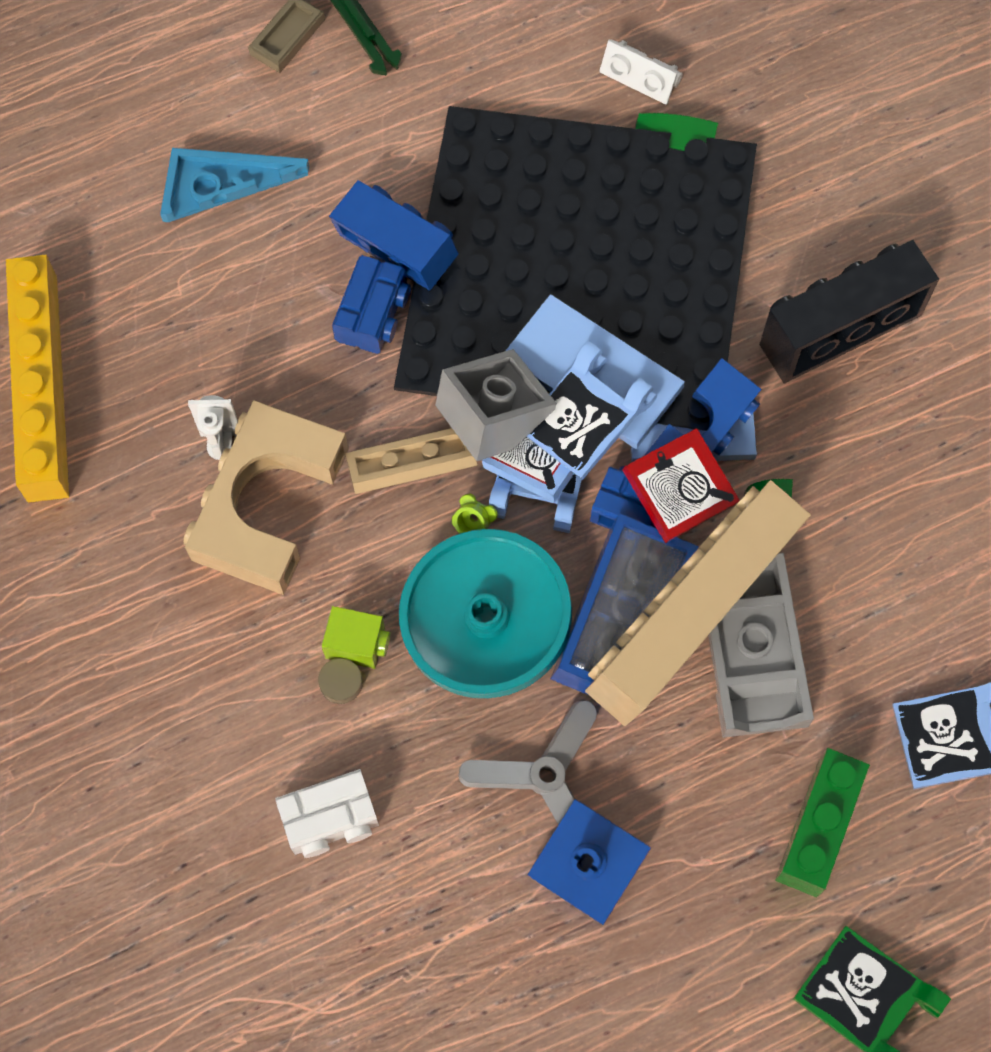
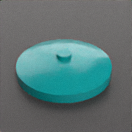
[399,529,572,699]

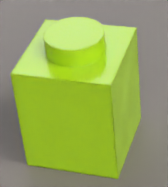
[322,606,390,669]

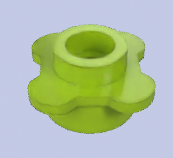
[451,494,498,534]

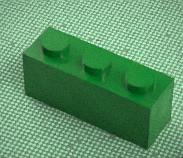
[775,748,870,898]

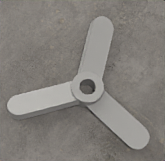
[459,701,597,825]

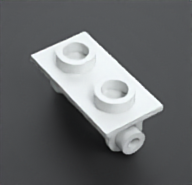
[599,39,683,105]
[188,395,238,460]

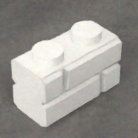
[275,769,379,858]

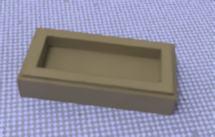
[248,0,325,73]

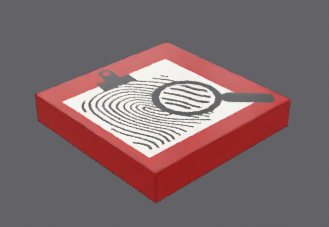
[622,428,740,544]

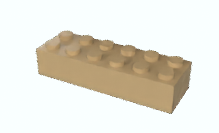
[585,480,811,726]

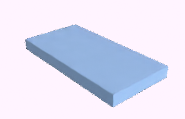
[505,294,685,450]

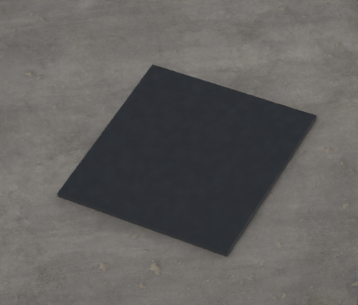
[394,106,757,431]

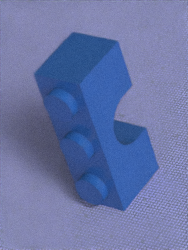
[644,358,762,456]

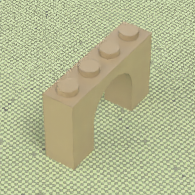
[183,400,349,595]

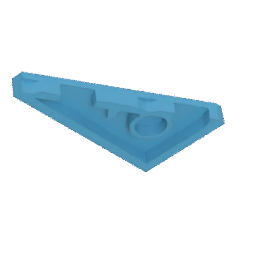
[160,148,309,222]

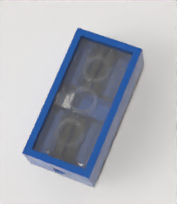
[550,513,699,696]

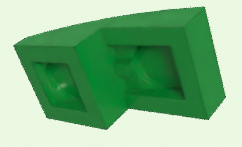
[635,113,718,151]

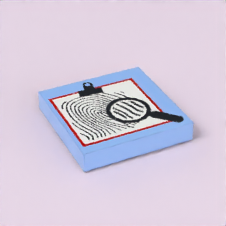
[482,437,574,503]

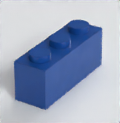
[329,180,459,291]

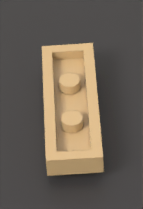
[345,428,477,494]

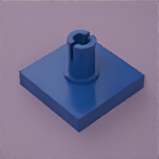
[528,799,652,925]

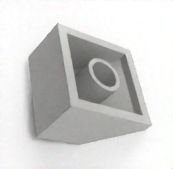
[435,349,557,461]

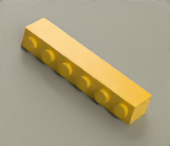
[6,254,69,503]

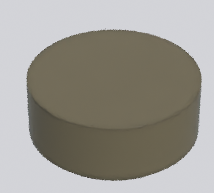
[318,658,363,704]

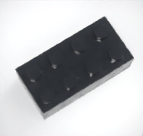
[759,240,939,384]

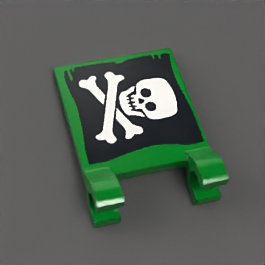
[793,926,951,1052]

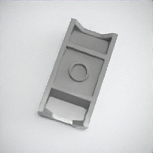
[708,553,814,738]

